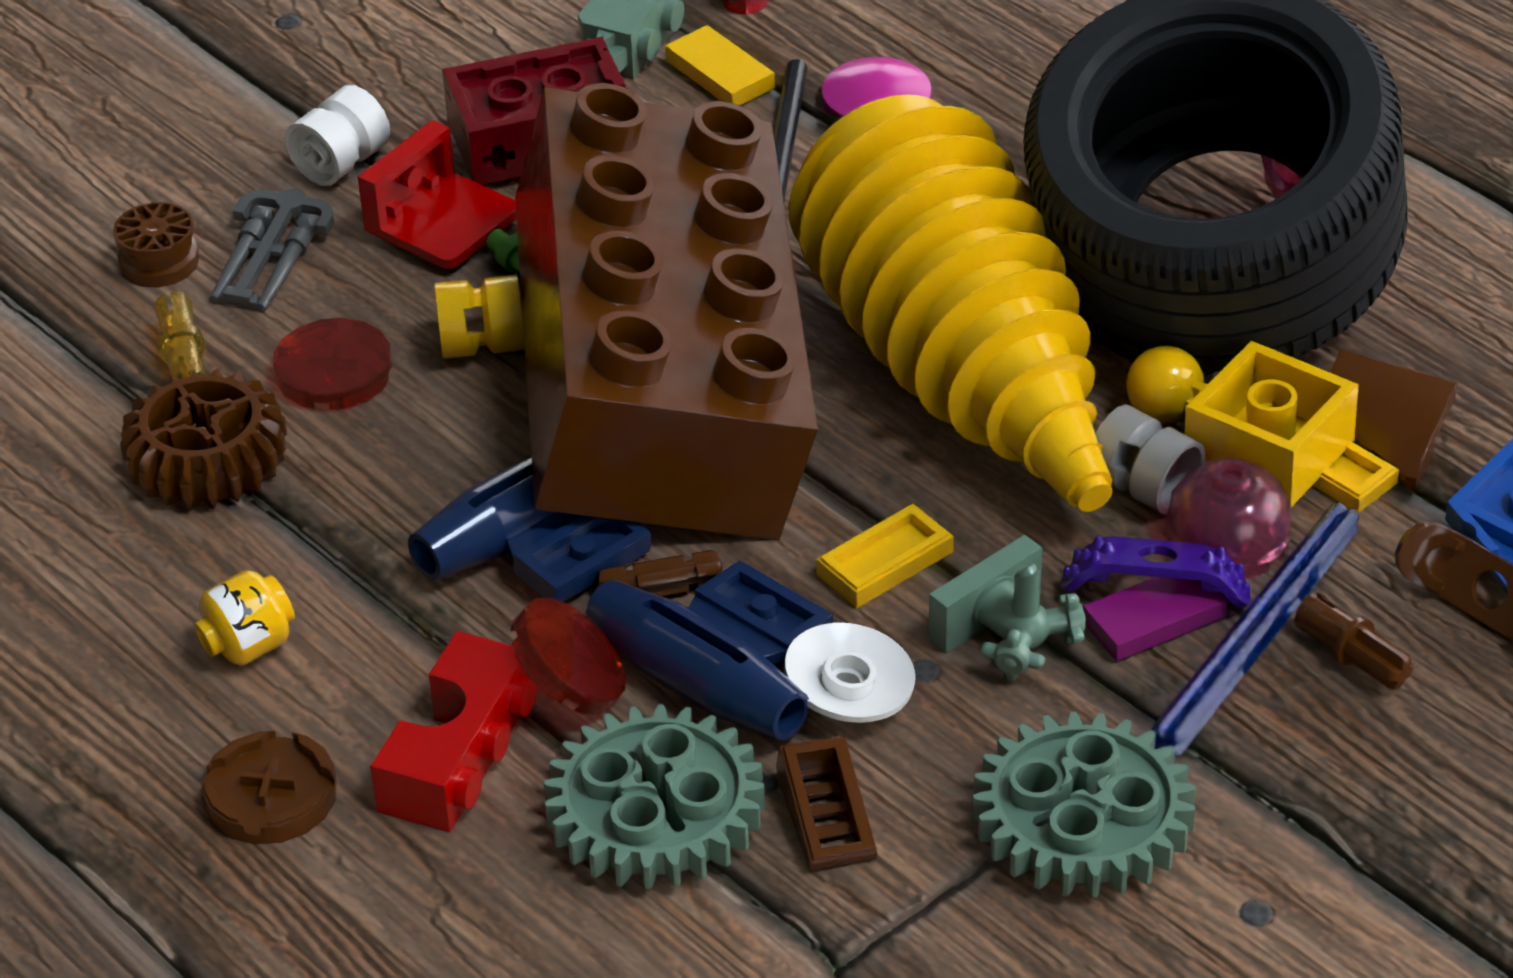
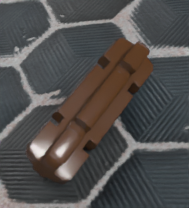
[598,550,723,597]

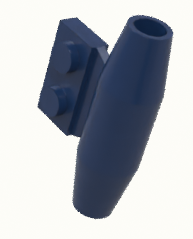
[408,454,651,607]
[586,560,833,740]

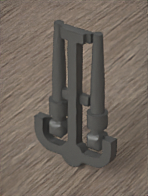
[209,189,334,312]

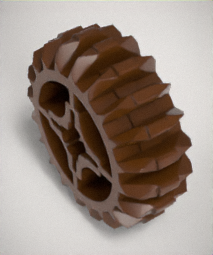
[120,368,287,510]

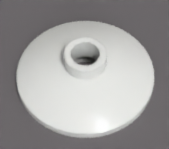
[784,623,915,723]

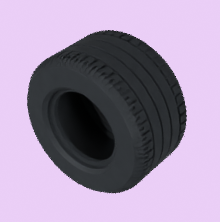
[1023,0,1408,374]

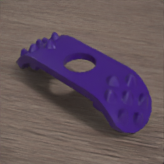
[1060,535,1251,609]

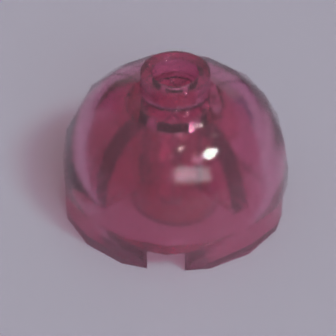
[1164,458,1292,579]

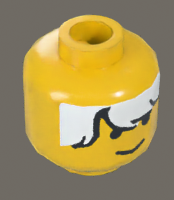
[193,570,295,666]

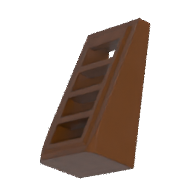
[776,735,877,870]

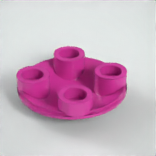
[822,57,931,117]

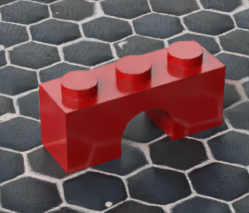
[370,631,537,833]

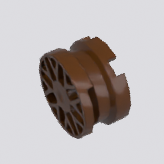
[113,202,199,287]

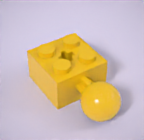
[1126,341,1359,509]

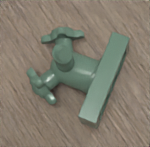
[929,535,1086,681]

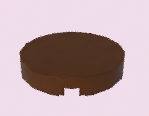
[201,731,337,844]

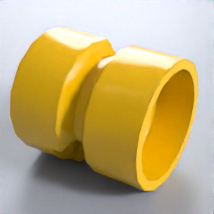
[434,275,525,359]

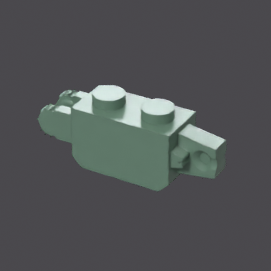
[578,0,685,79]

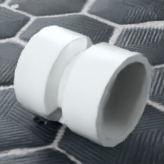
[284,85,391,186]

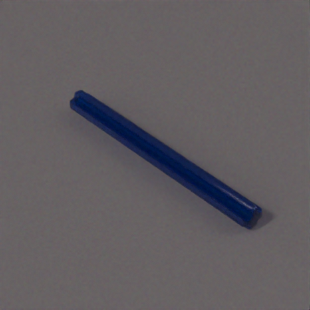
[1151,503,1360,757]

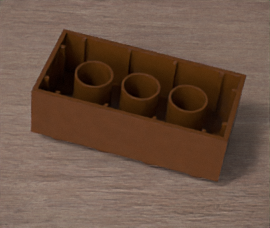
[515,83,818,540]

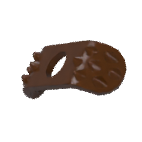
[1395,521,1513,641]

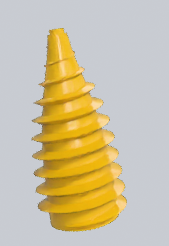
[788,95,1112,512]

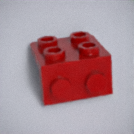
[357,120,516,269]

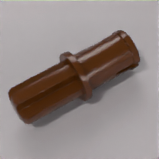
[1294,592,1414,689]

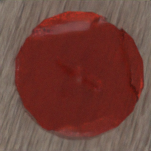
[273,318,392,410]
[510,598,626,715]

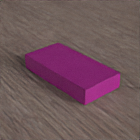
[1083,577,1227,662]

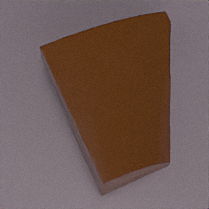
[1330,350,1457,490]

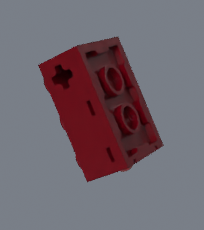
[442,37,628,185]

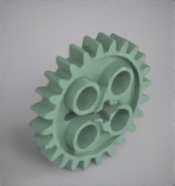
[544,704,765,889]
[973,711,1196,898]

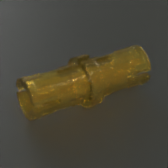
[154,291,207,380]

